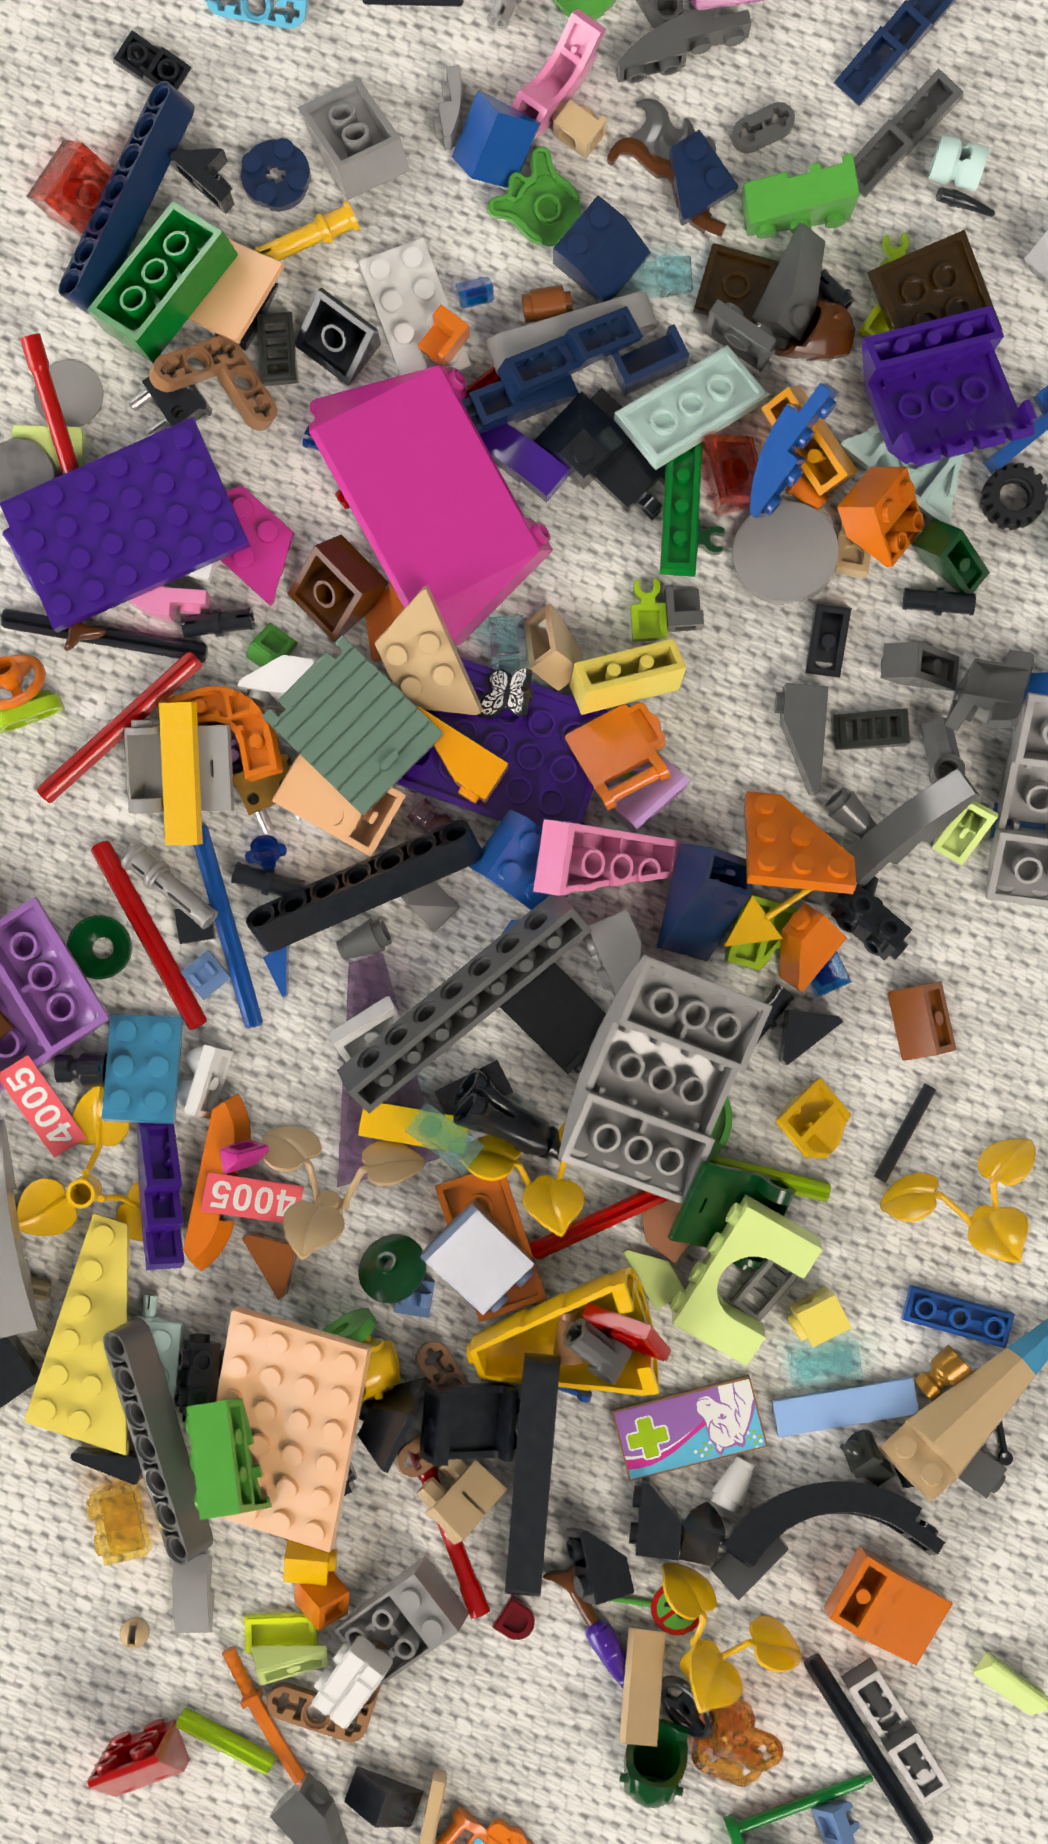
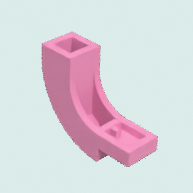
[512,9,606,138]
[129,586,211,623]

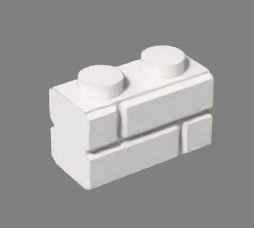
[312,1635,393,1729]

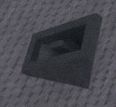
[779,1010,843,1066]
[344,1766,424,1828]

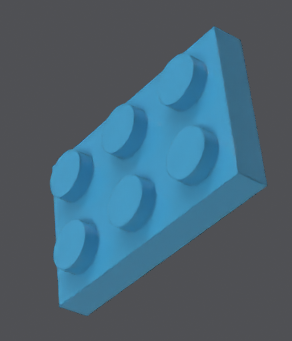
[101,1014,183,1124]

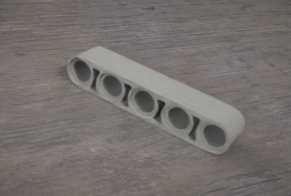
[486,291,658,377]

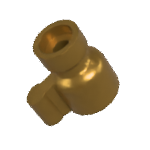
[914,1344,973,1402]

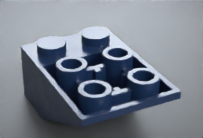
[656,843,753,961]

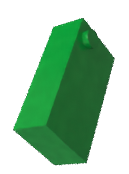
[87,201,239,363]

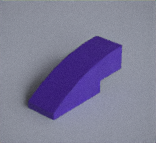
[480,423,569,503]

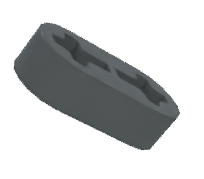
[731,102,795,154]

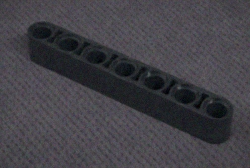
[246,820,483,952]
[505,1352,561,1597]

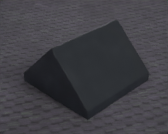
[295,287,381,386]

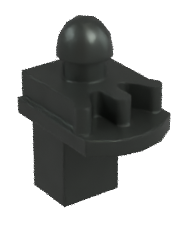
[840,1429,895,1487]

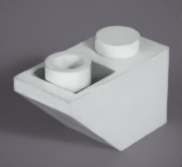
[237,655,316,711]

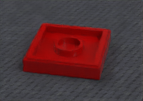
[582,1303,671,1362]

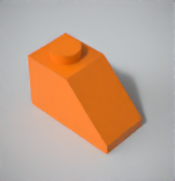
[779,903,847,992]

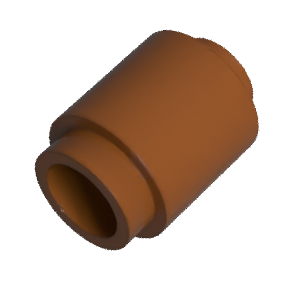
[521,285,573,323]

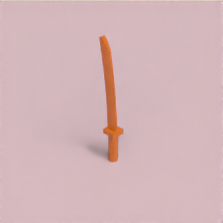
[222,1646,307,1784]

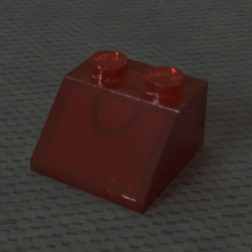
[26,139,113,237]

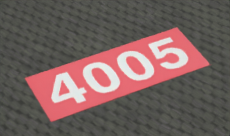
[0,1055,87,1158]
[200,1172,304,1223]

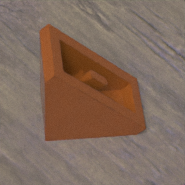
[242,1231,297,1300]

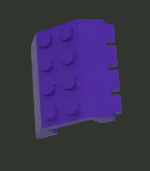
[862,305,1037,466]

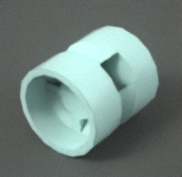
[927,133,990,192]

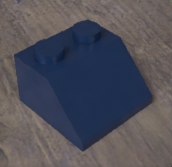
[553,195,651,303]

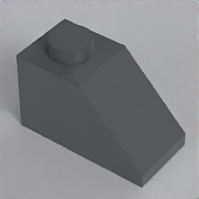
[880,642,959,691]

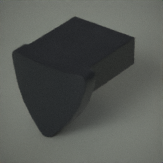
[679,1502,726,1567]

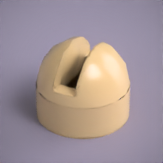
[120,1617,150,1649]

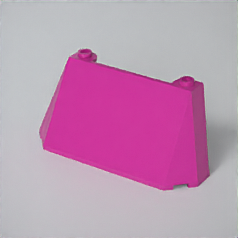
[309,365,553,647]

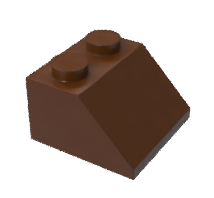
[288,534,389,642]

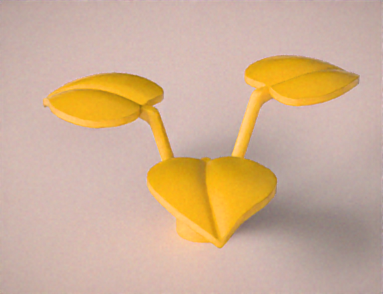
[17,1087,143,1241]
[458,1121,585,1237]
[880,1138,1036,1264]
[660,1563,802,1713]

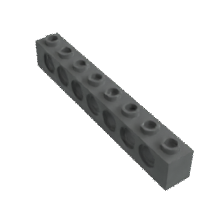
[337,894,592,1113]

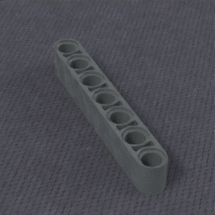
[103,1317,213,1565]

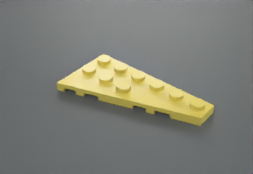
[24,1213,130,1455]

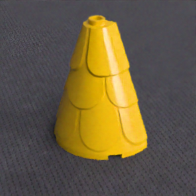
[466,1266,659,1396]

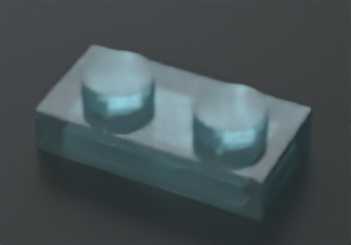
[405,1102,484,1175]
[786,1341,863,1388]

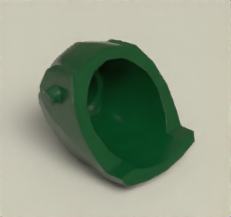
[619,1718,688,1808]

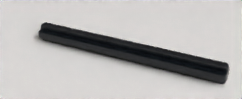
[1,608,208,663]
[804,1653,934,1844]

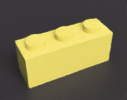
[569,638,686,715]

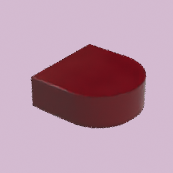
[492,1594,535,1640]

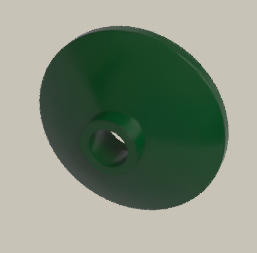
[358,1234,427,1303]

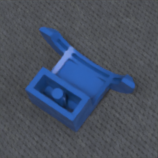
[469,809,588,934]

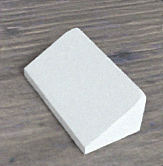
[329,996,402,1062]

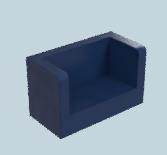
[609,324,689,396]

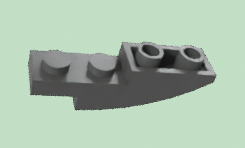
[617,8,752,84]

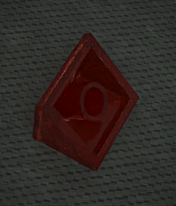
[702,434,759,516]

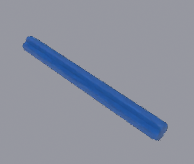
[193,825,263,1029]

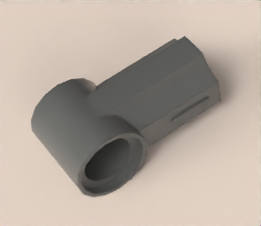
[920,717,965,784]
[563,1318,633,1385]

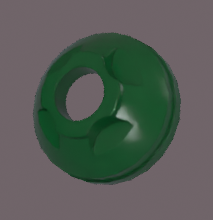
[67,915,132,980]

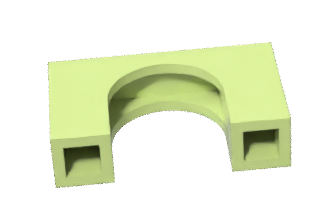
[670,1195,823,1366]

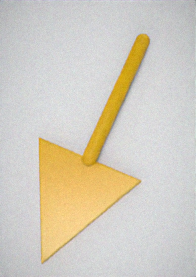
[724,889,813,947]

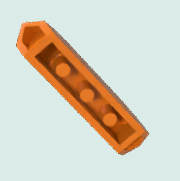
[183,1093,251,1272]

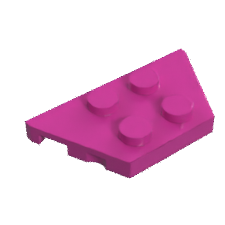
[220,485,294,607]

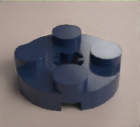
[241,138,311,212]

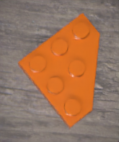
[744,791,857,894]

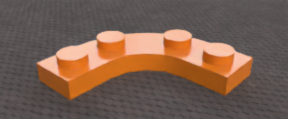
[165,686,283,782]

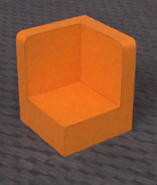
[418,304,470,366]
[294,1571,349,1631]

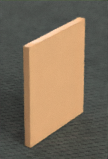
[188,239,285,344]

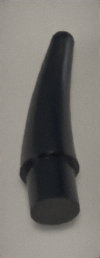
[936,187,995,217]

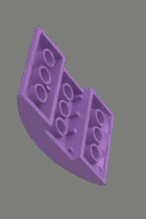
[0,897,111,1092]

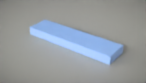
[771,1376,919,1437]

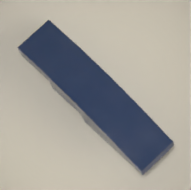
[834,0,956,107]

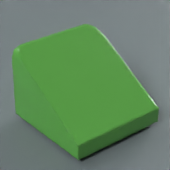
[246,623,298,668]

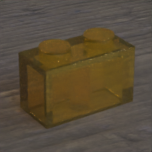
[86,1481,153,1566]

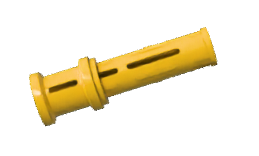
[255,200,360,261]

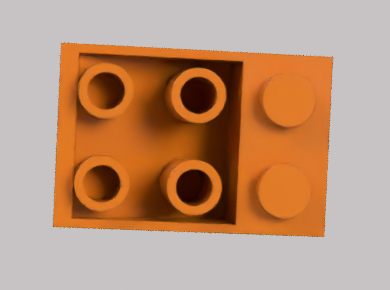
[823,1545,953,1665]

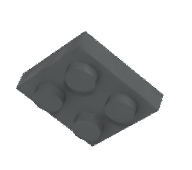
[704,299,777,372]

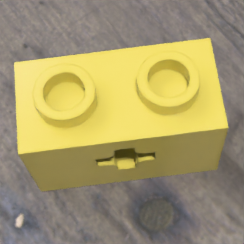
[787,1286,852,1347]

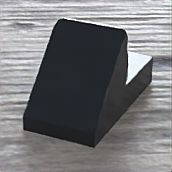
[169,148,235,214]

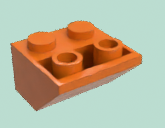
[837,467,924,567]

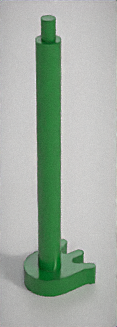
[723,1774,874,1844]

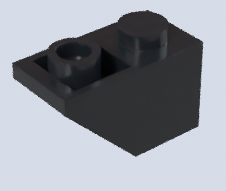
[629,1477,682,1561]
[566,1527,634,1605]

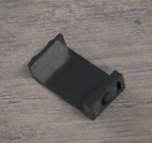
[500,962,606,1074]

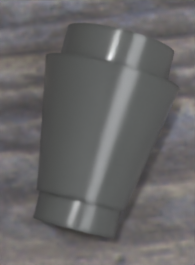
[825,787,877,838]
[336,918,392,960]

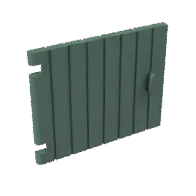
[261,635,444,816]

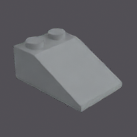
[297,78,409,200]

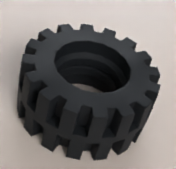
[980,463,1048,530]

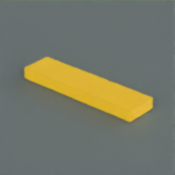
[159,702,203,845]

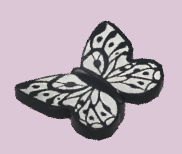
[477,667,533,719]

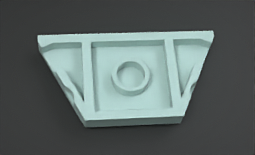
[840,424,964,524]

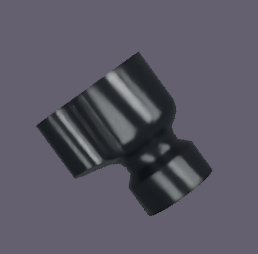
[54,1052,108,1087]

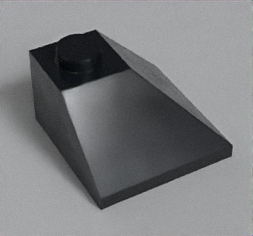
[533,391,631,490]
[357,1377,432,1473]

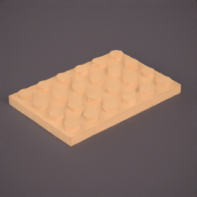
[216,1306,372,1552]

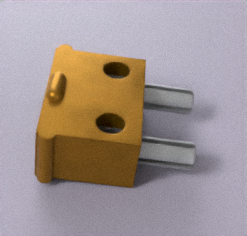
[233,753,301,835]

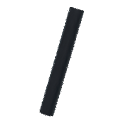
[874,1083,936,1183]

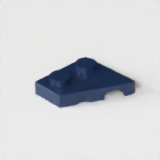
[669,129,739,226]

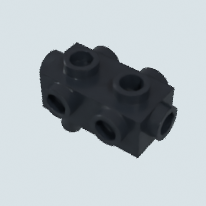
[830,876,912,961]
[175,1333,225,1422]

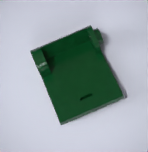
[667,1161,796,1271]

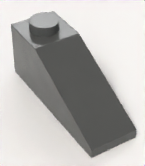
[751,223,825,340]
[774,683,829,795]
[270,1773,349,1844]

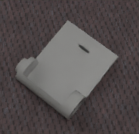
[124,720,234,814]

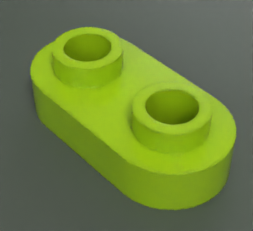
[0,690,65,733]

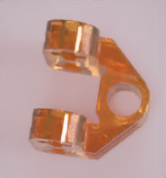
[691,1699,783,1787]

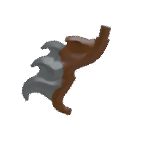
[607,99,727,237]

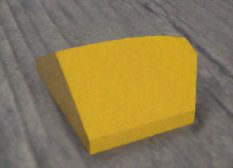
[775,1077,851,1158]

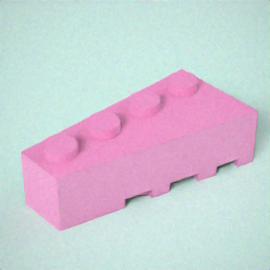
[533,819,682,896]

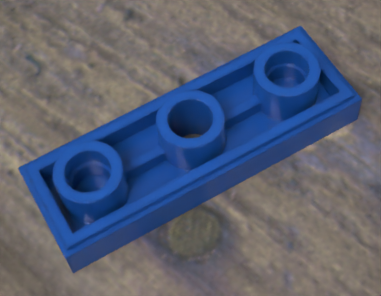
[901,1285,1015,1349]

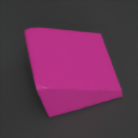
[220,1139,269,1174]

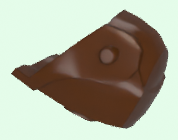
[774,300,856,361]

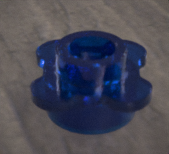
[245,835,287,871]

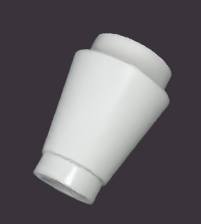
[711,1456,755,1514]

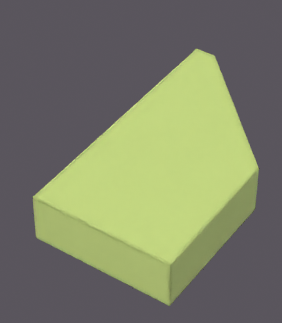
[623,1249,685,1310]

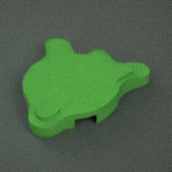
[487,146,581,246]

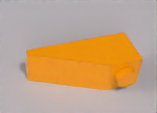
[417,706,509,804]

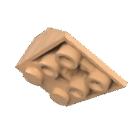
[272,753,406,857]

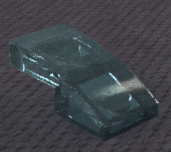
[619,256,693,299]

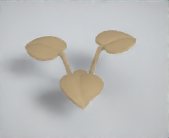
[262,1126,425,1260]

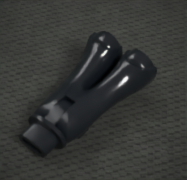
[453,1068,561,1162]

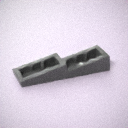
[854,68,964,198]
[841,1657,952,1807]

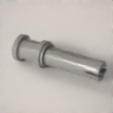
[121,842,218,929]

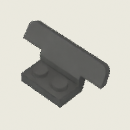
[945,650,1034,731]

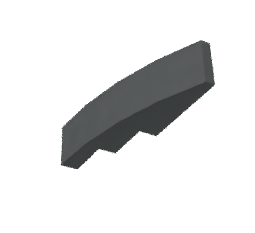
[848,768,979,886]

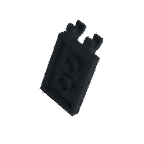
[591,388,666,521]

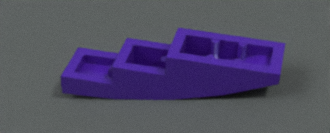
[137,1123,185,1270]

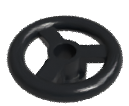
[660,1675,716,1739]

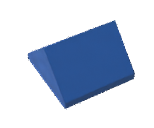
[452,90,541,188]

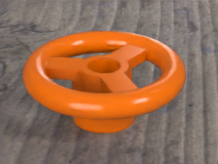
[0,654,46,710]

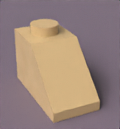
[524,603,583,691]

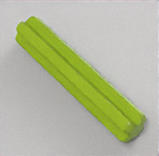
[175,1708,276,1775]

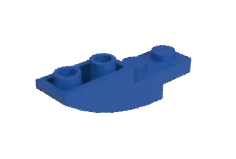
[750,383,839,518]

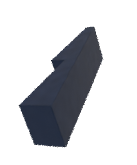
[497,306,643,402]

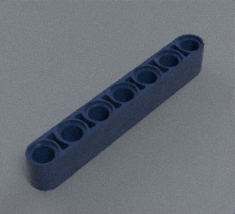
[58,81,195,315]

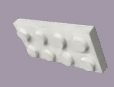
[358,238,472,376]

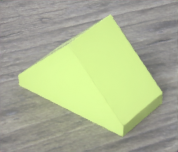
[932,800,999,865]

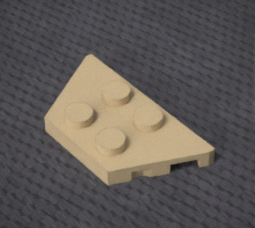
[375,585,483,715]

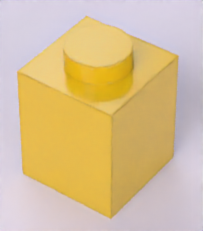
[284,1539,338,1586]

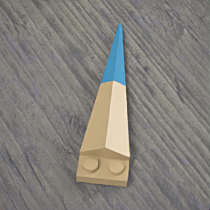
[879,1319,1048,1504]

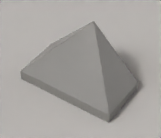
[400,882,460,932]

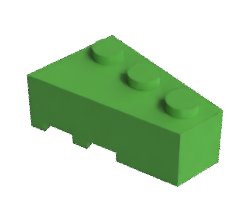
[741,153,860,239]

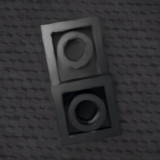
[113,30,192,90]

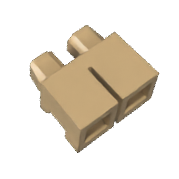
[417,1459,507,1545]

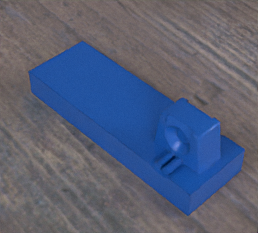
[983,386,1048,473]

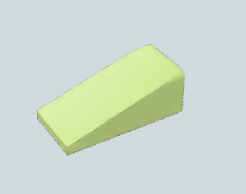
[251,1646,330,1685]

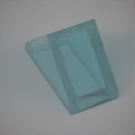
[488,615,527,670]

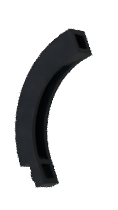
[719,1481,945,1567]

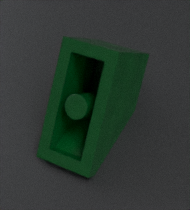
[911,518,990,594]

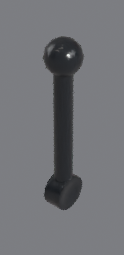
[996,1421,1013,1466]

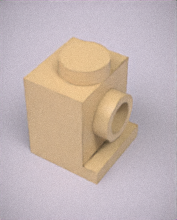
[552,99,608,159]

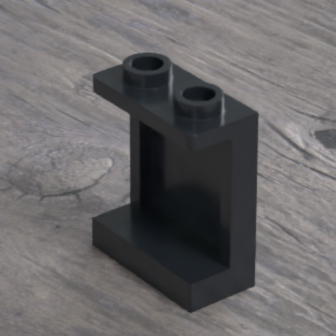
[419,1382,520,1466]

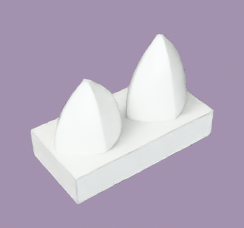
[177,1044,234,1119]

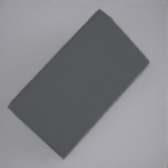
[710,1537,789,1600]

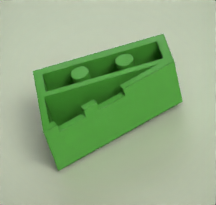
[185,1399,272,1520]

